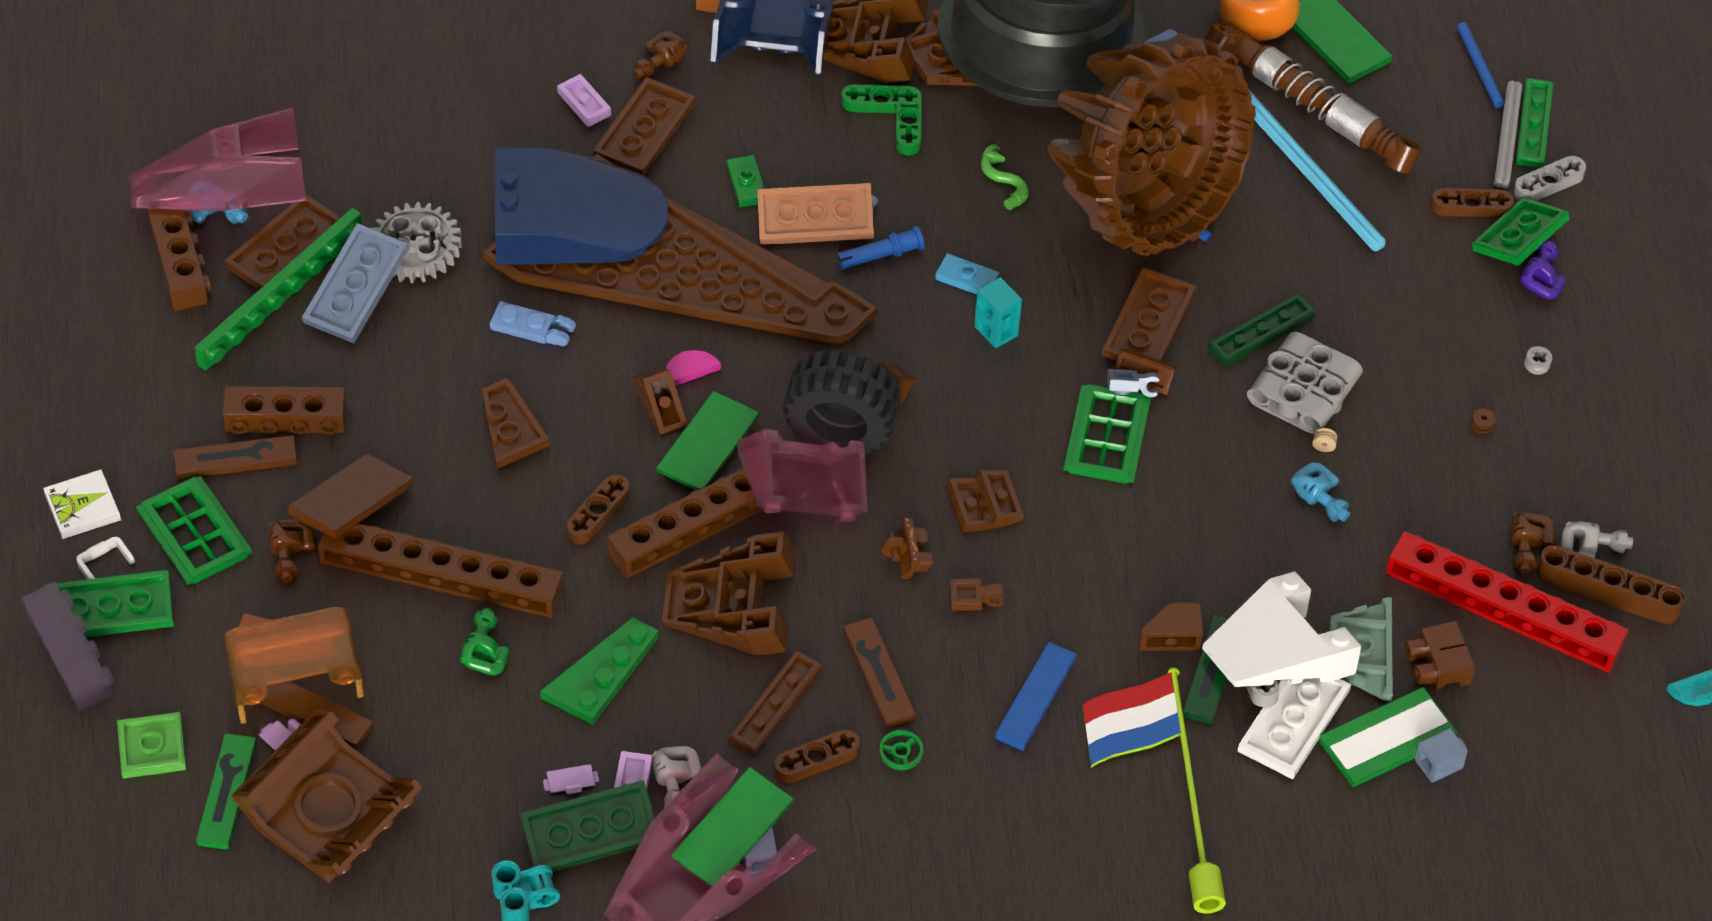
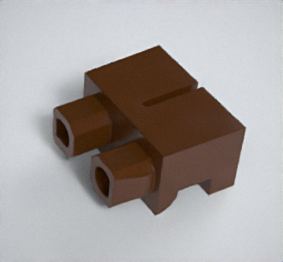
[1404,621,1475,691]

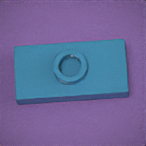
[935,253,1000,294]

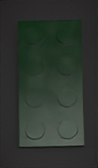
[520,780,661,871]

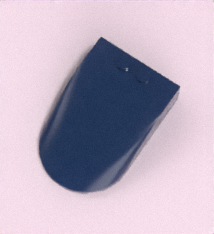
[495,147,668,265]

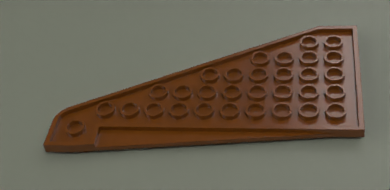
[483,154,877,344]

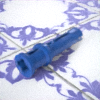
[837,225,925,270]

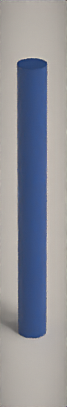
[1457,22,1504,108]

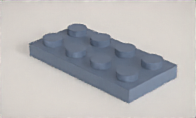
[302,223,409,343]

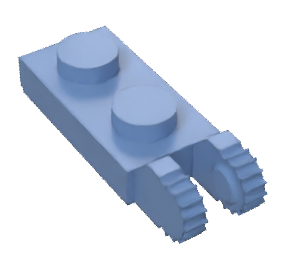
[490,301,576,347]

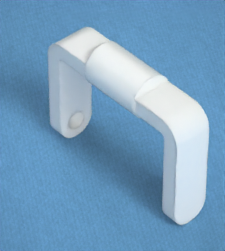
[77,537,135,579]

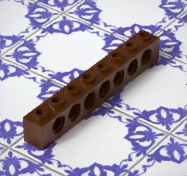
[318,524,564,618]

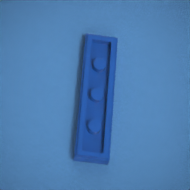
[995,642,1077,751]

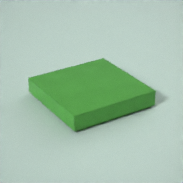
[117,712,186,778]

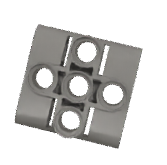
[1247,332,1363,434]

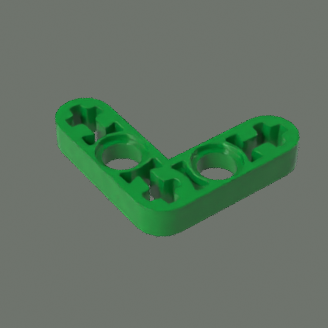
[841,84,922,156]

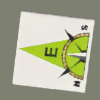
[43,470,121,539]

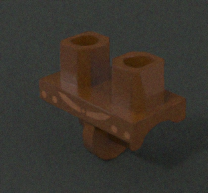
[881,517,933,580]

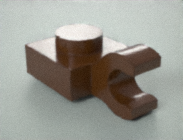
[950,578,1003,611]

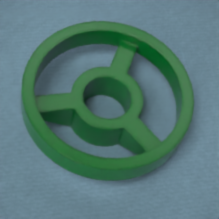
[879,730,923,770]

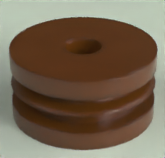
[1471,408,1496,434]

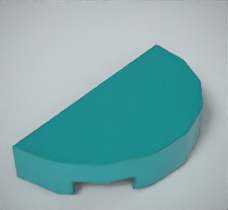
[1666,669,1712,706]

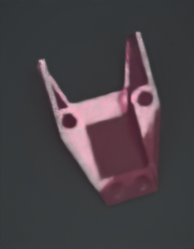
[129,107,306,211]
[604,753,817,921]

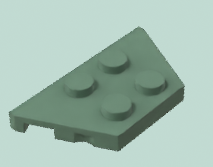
[1329,597,1393,702]

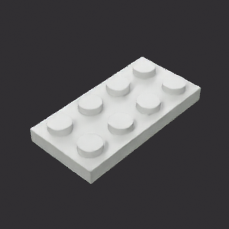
[1238,678,1351,779]

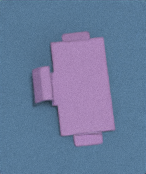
[259,719,300,750]
[543,764,599,794]

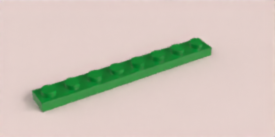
[195,208,362,371]

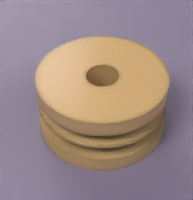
[1313,428,1337,452]

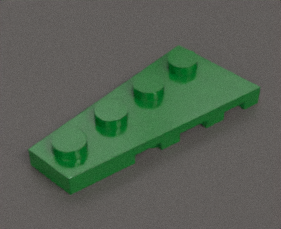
[540,617,659,725]

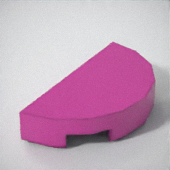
[666,350,721,386]

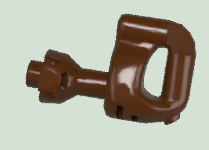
[633,31,689,79]
[1510,512,1555,575]
[268,519,316,583]

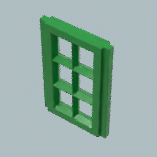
[1064,384,1151,484]
[136,476,253,585]

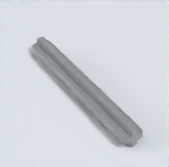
[1494,81,1522,189]

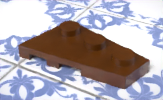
[482,378,550,469]

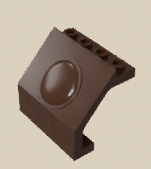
[231,710,422,883]

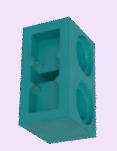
[974,277,1022,349]

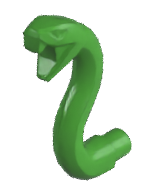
[981,144,1029,210]

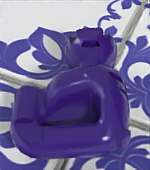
[1520,241,1566,300]

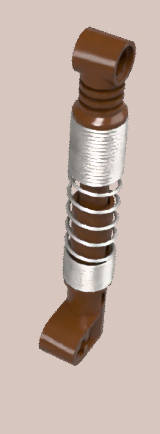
[1205,21,1422,174]

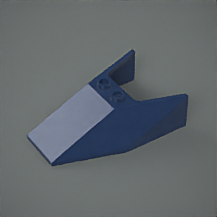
[711,0,833,74]

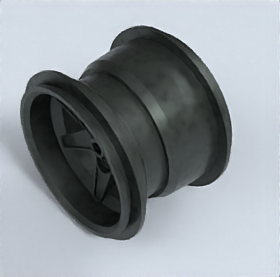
[938,0,1145,107]

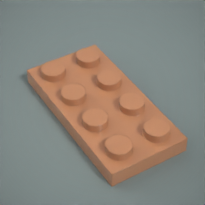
[757,183,874,245]

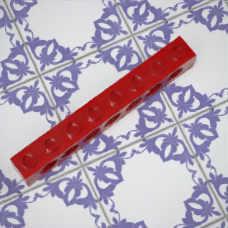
[1386,531,1628,673]

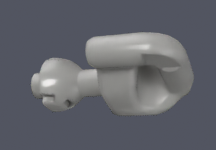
[1561,521,1633,558]
[653,746,703,815]

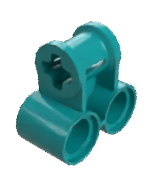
[492,860,560,921]

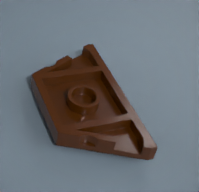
[905,9,978,86]

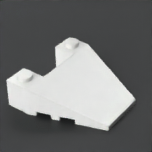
[1202,571,1361,687]

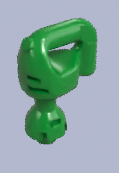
[460,608,510,676]

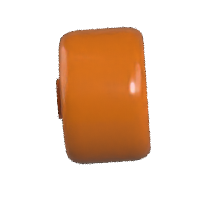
[1218,0,1300,41]

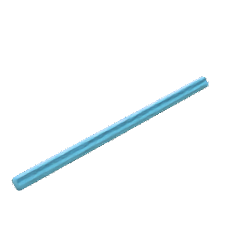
[1249,90,1385,252]

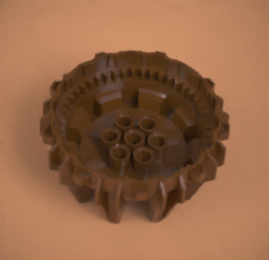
[1048,33,1256,256]

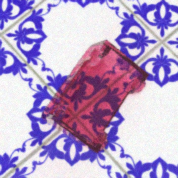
[737,429,868,521]

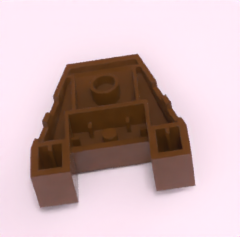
[824,0,929,83]
[661,531,796,656]

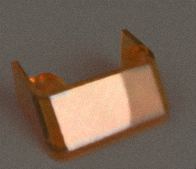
[224,607,364,724]

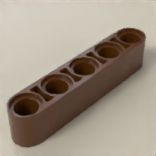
[1536,545,1685,624]

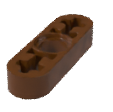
[1430,188,1514,218]
[566,474,630,545]
[774,730,860,783]

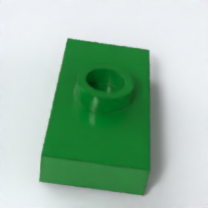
[726,155,764,208]

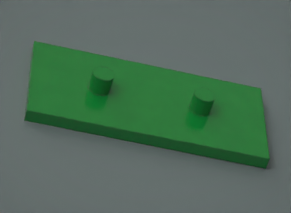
[656,391,760,490]
[671,767,794,890]

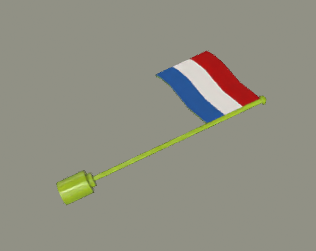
[1083,667,1226,914]

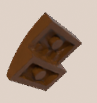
[946,470,1024,532]

